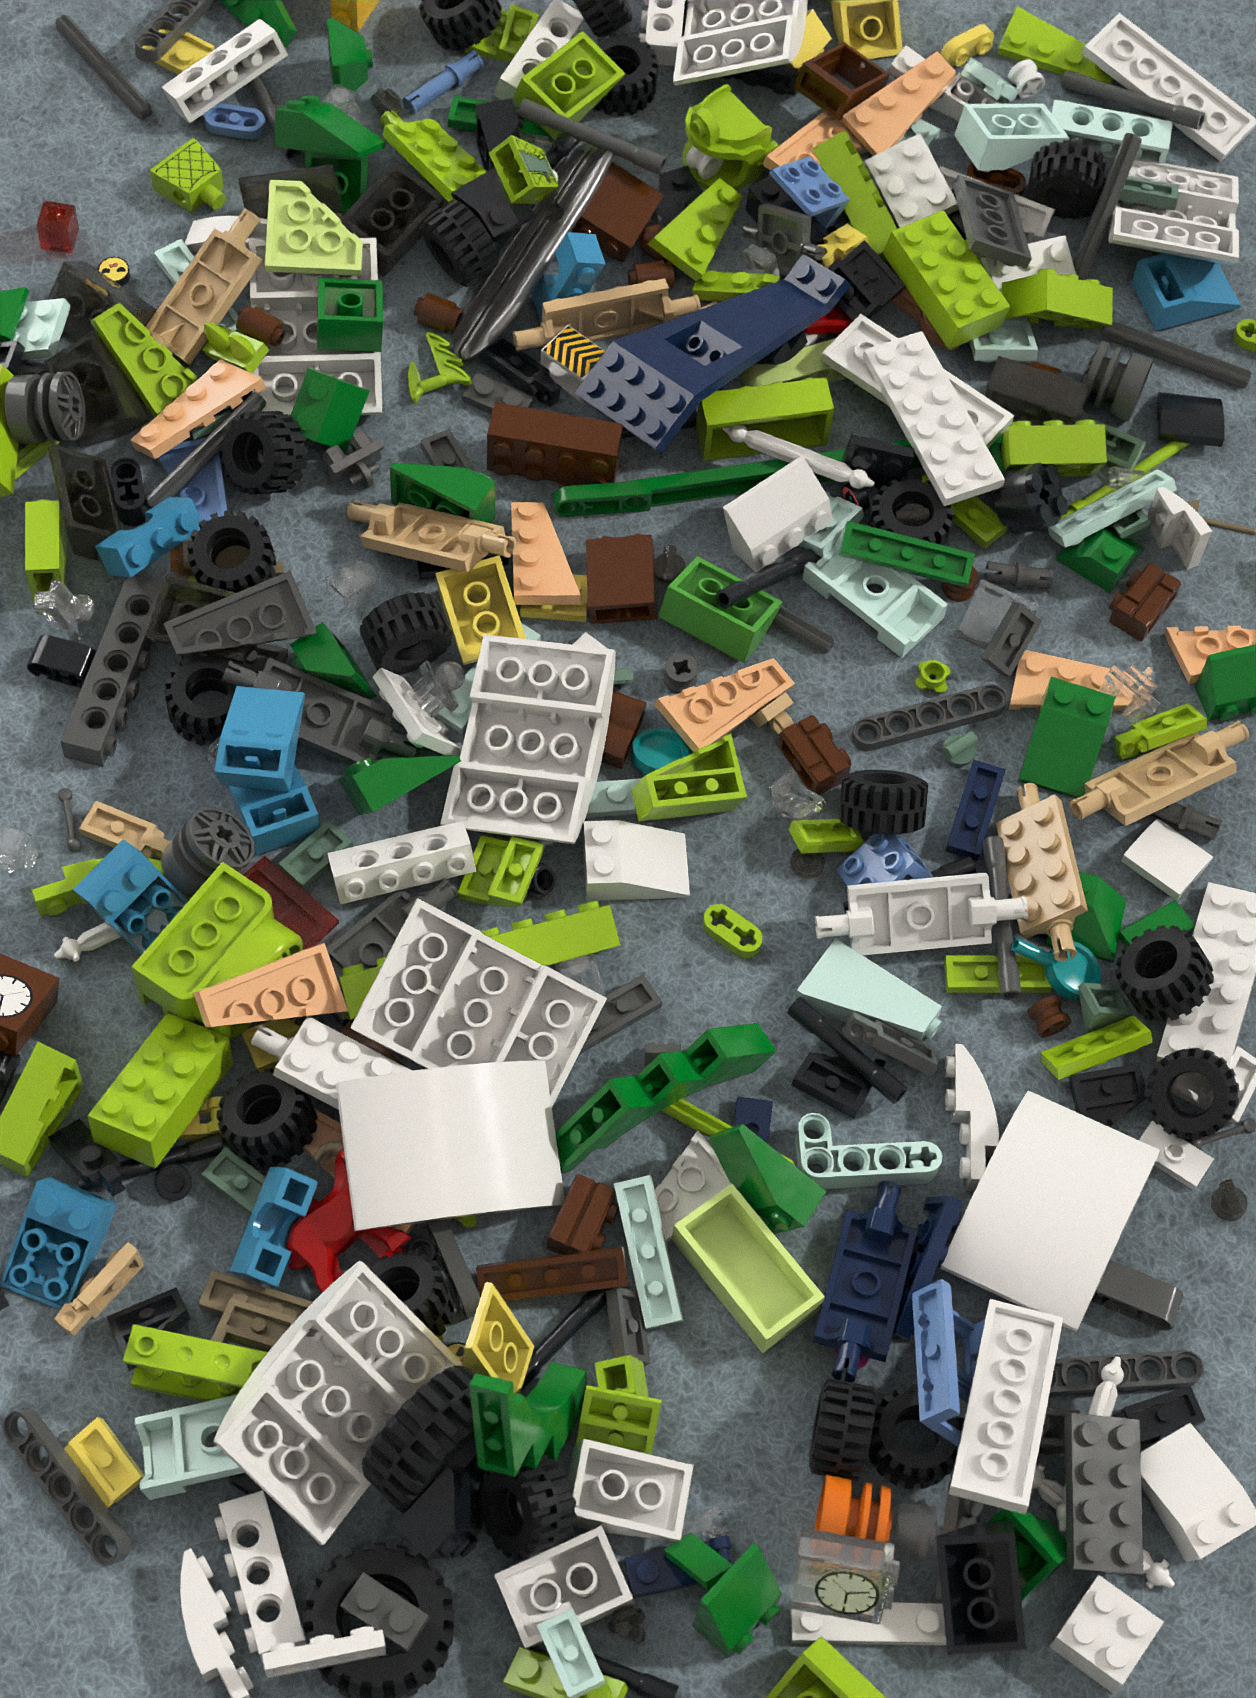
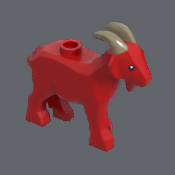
[287,1141,411,1293]

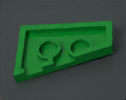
[219,0,297,50]

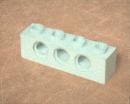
[1051,99,1173,163]

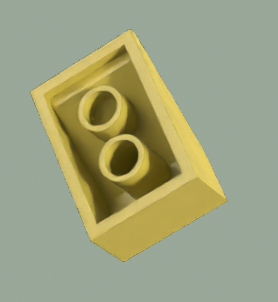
[435,555,526,665]
[463,1283,534,1394]

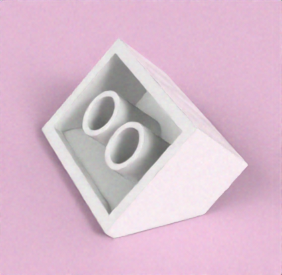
[723,456,833,572]

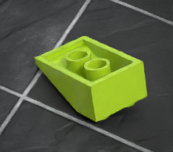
[513,31,626,141]

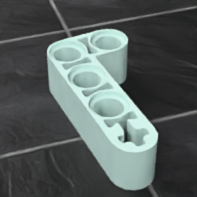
[795,1113,942,1189]

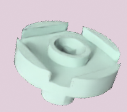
[961,57,1019,104]

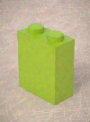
[25,499,67,605]

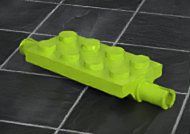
[380,110,486,202]

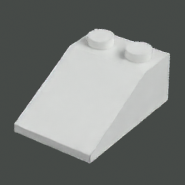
[582,820,690,901]
[1140,1423,1256,1562]
[567,1438,693,1542]
[494,1526,635,1649]

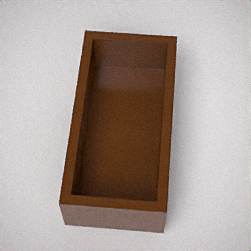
[487,402,623,486]

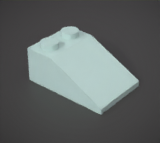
[954,104,1069,172]

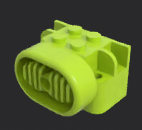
[131,862,303,1040]

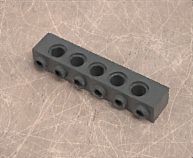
[60,574,172,767]

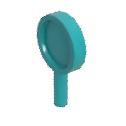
[631,727,693,775]
[1011,938,1101,1001]

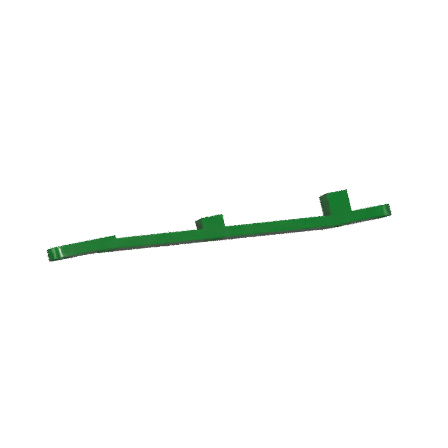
[552,434,1004,517]

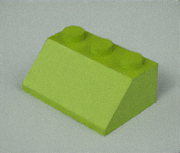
[1000,420,1107,477]
[766,1636,886,1698]

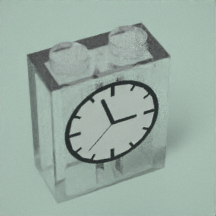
[788,1528,900,1625]

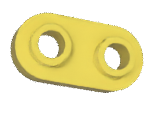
[940,24,994,67]

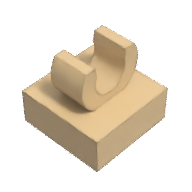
[751,692,794,735]

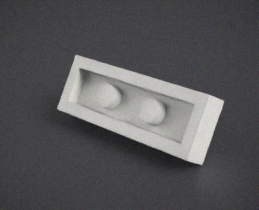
[262,1627,386,1678]

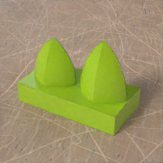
[202,322,269,374]

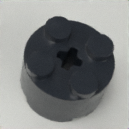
[993,463,1068,534]

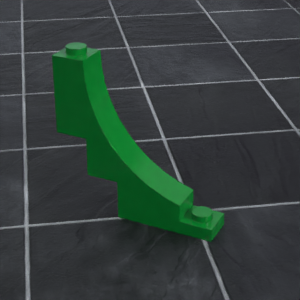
[555,1023,777,1172]
[469,1362,587,1477]

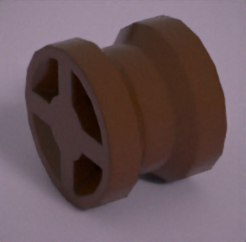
[942,565,978,602]
[1027,995,1072,1038]

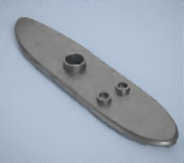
[453,134,623,360]

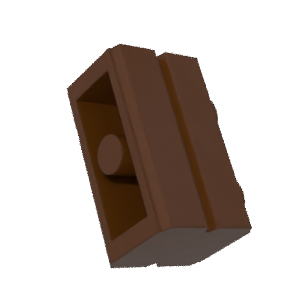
[1109,563,1181,642]
[777,715,851,797]
[546,1174,619,1254]

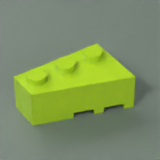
[1002,269,1113,329]
[631,734,747,822]
[0,1042,84,1178]

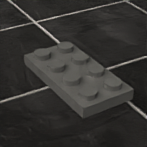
[953,175,1032,269]
[1064,1413,1144,1576]

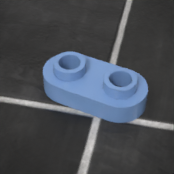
[204,103,265,140]

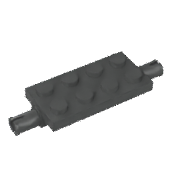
[221,657,417,765]
[290,878,459,1026]

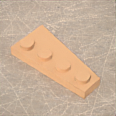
[130,359,267,459]

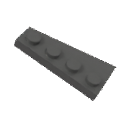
[163,571,318,656]

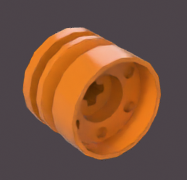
[812,1475,893,1568]

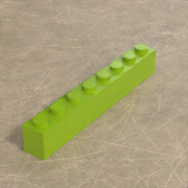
[337,900,621,1019]

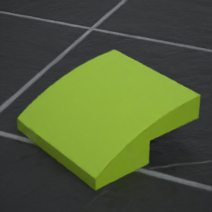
[465,4,539,62]
[458,835,545,907]
[576,1385,662,1455]

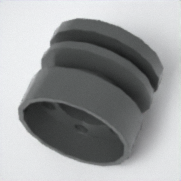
[1078,341,1154,421]
[4,371,85,444]
[161,807,255,898]

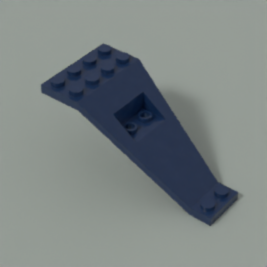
[574,254,850,454]

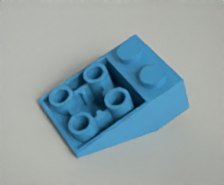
[1131,253,1241,331]
[214,686,305,792]
[227,764,320,856]
[73,839,188,956]
[0,1177,118,1310]

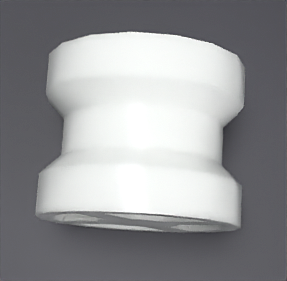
[1008,60,1045,98]
[685,146,724,179]

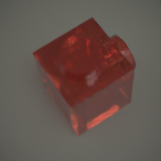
[36,201,79,254]

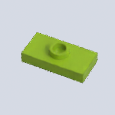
[788,819,865,854]

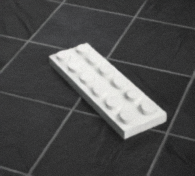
[1081,13,1256,162]
[821,314,1014,448]
[863,331,1005,506]
[1156,882,1256,1068]
[949,1299,1063,1514]

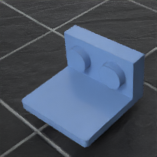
[770,156,850,229]
[836,834,934,885]

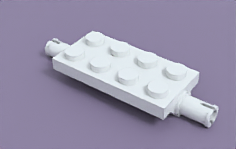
[815,873,1028,955]
[251,1016,412,1110]

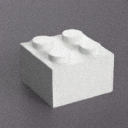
[1049,1575,1164,1694]

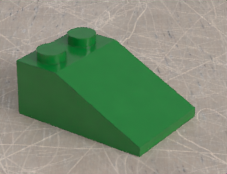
[275,95,386,159]
[390,463,496,523]
[1018,677,1116,798]
[338,755,461,815]
[709,1124,826,1235]
[693,1543,782,1658]

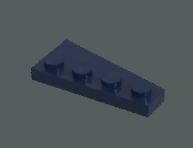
[892,1195,962,1339]

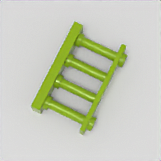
[123,1324,268,1402]

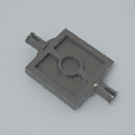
[742,203,824,276]

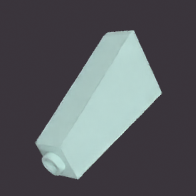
[794,938,942,1042]

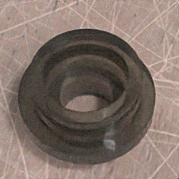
[790,849,825,879]

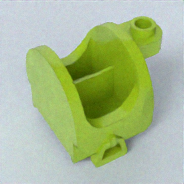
[682,84,779,190]

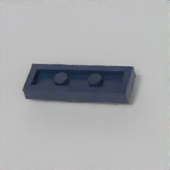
[945,759,1006,861]

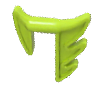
[408,332,472,403]

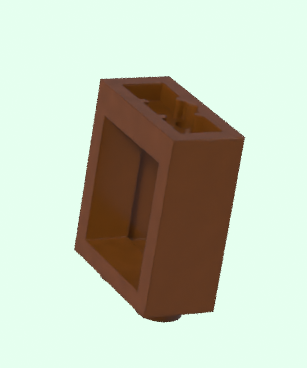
[793,42,890,121]

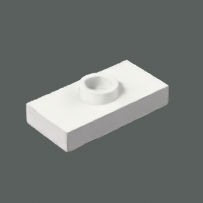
[1139,1120,1214,1190]

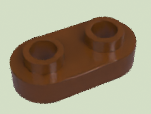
[966,162,1026,197]

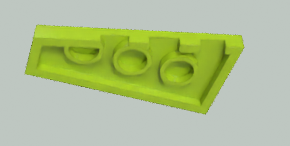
[997,6,1114,85]
[648,178,743,282]
[90,302,197,418]

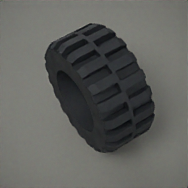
[362,1365,477,1514]
[303,1542,454,1698]

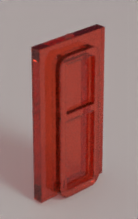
[243,856,339,950]

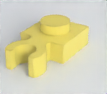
[811,224,868,268]

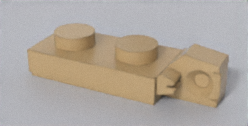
[79,801,171,860]
[54,1242,144,1337]

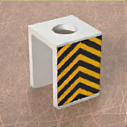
[540,325,605,403]

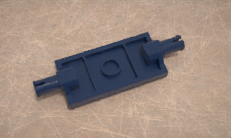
[813,1181,918,1383]

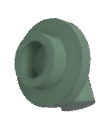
[942,731,978,766]

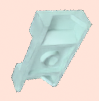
[802,530,948,658]
[135,1395,245,1500]

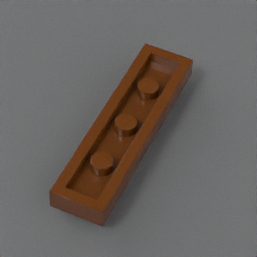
[476,1246,629,1301]

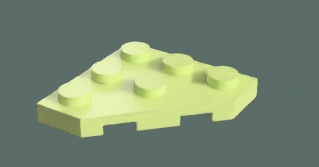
[265,180,363,276]

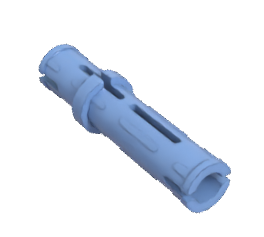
[402,50,483,115]

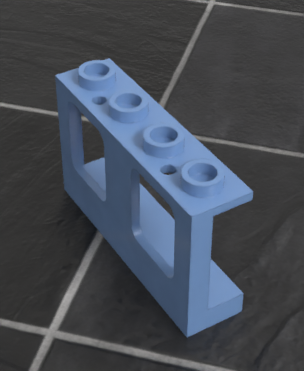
[912,1279,985,1447]

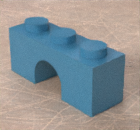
[531,232,605,323]
[95,497,201,578]
[229,1167,318,1287]

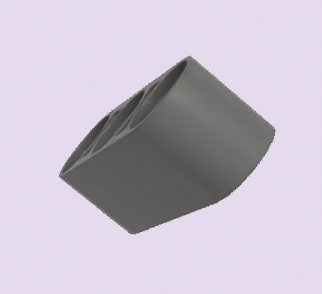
[1091,1260,1183,1331]

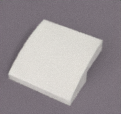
[1147,487,1212,570]
[1121,818,1213,900]
[1172,1046,1256,1124]

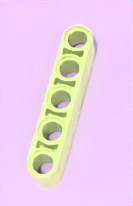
[739,338,846,387]

